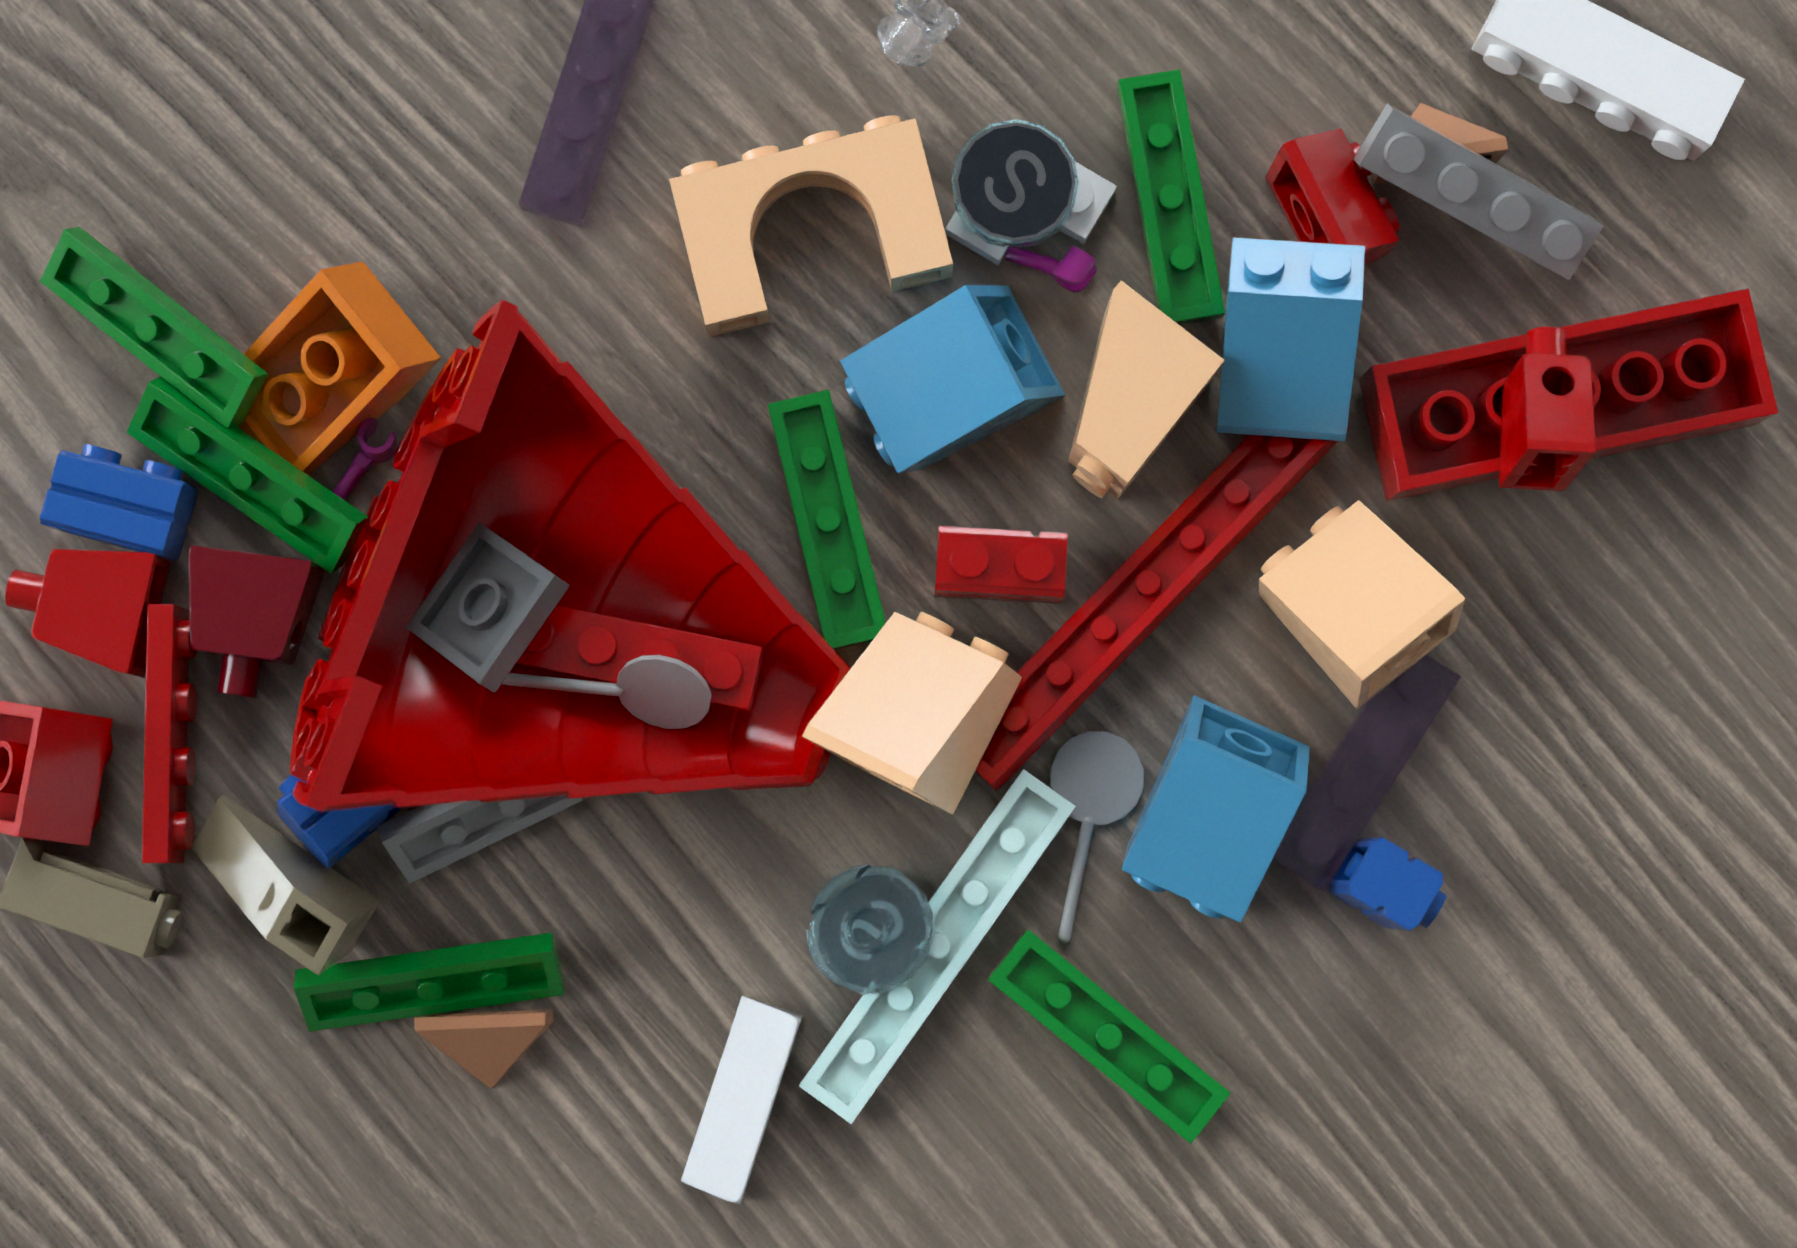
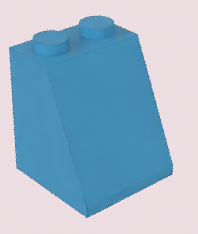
[1217,238,1365,441]
[840,285,1066,473]
[1122,695,1310,923]

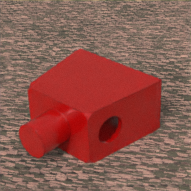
[1499,327,1595,492]
[5,549,171,678]

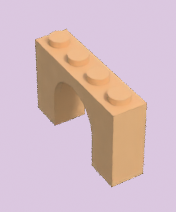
[669,115,953,337]

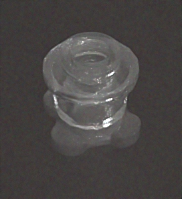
[876,0,960,67]

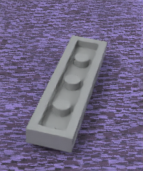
[1353,103,1604,280]

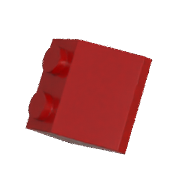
[1265,128,1400,266]
[0,701,113,846]

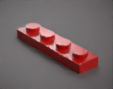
[142,604,197,863]
[515,606,764,713]

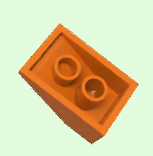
[237,261,441,475]

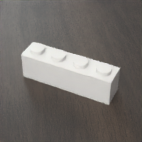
[1471,0,1745,161]

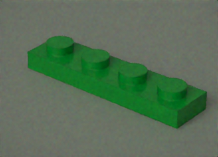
[1117,69,1225,325]
[40,227,268,429]
[126,376,368,574]
[767,389,886,650]
[987,929,1231,1144]
[294,932,564,1032]

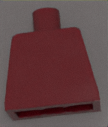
[189,545,324,698]

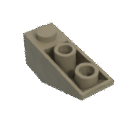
[192,795,380,975]

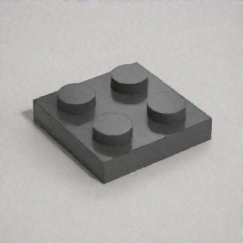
[406,522,570,693]

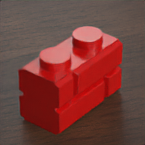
[934,526,1068,604]

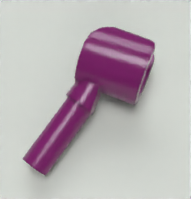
[1005,245,1097,293]
[332,418,397,500]

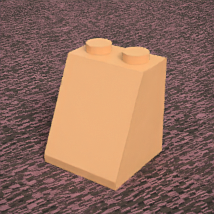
[1068,281,1224,500]
[1259,500,1465,709]
[802,612,1022,815]

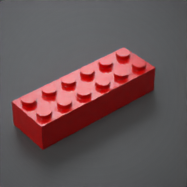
[1359,288,1778,502]

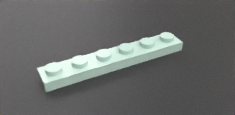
[799,769,1076,1124]

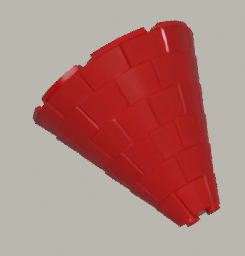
[290,300,851,812]

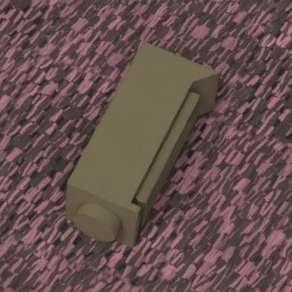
[0,837,183,958]

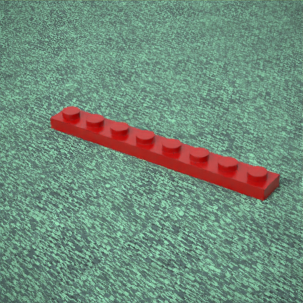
[975,424,1349,792]

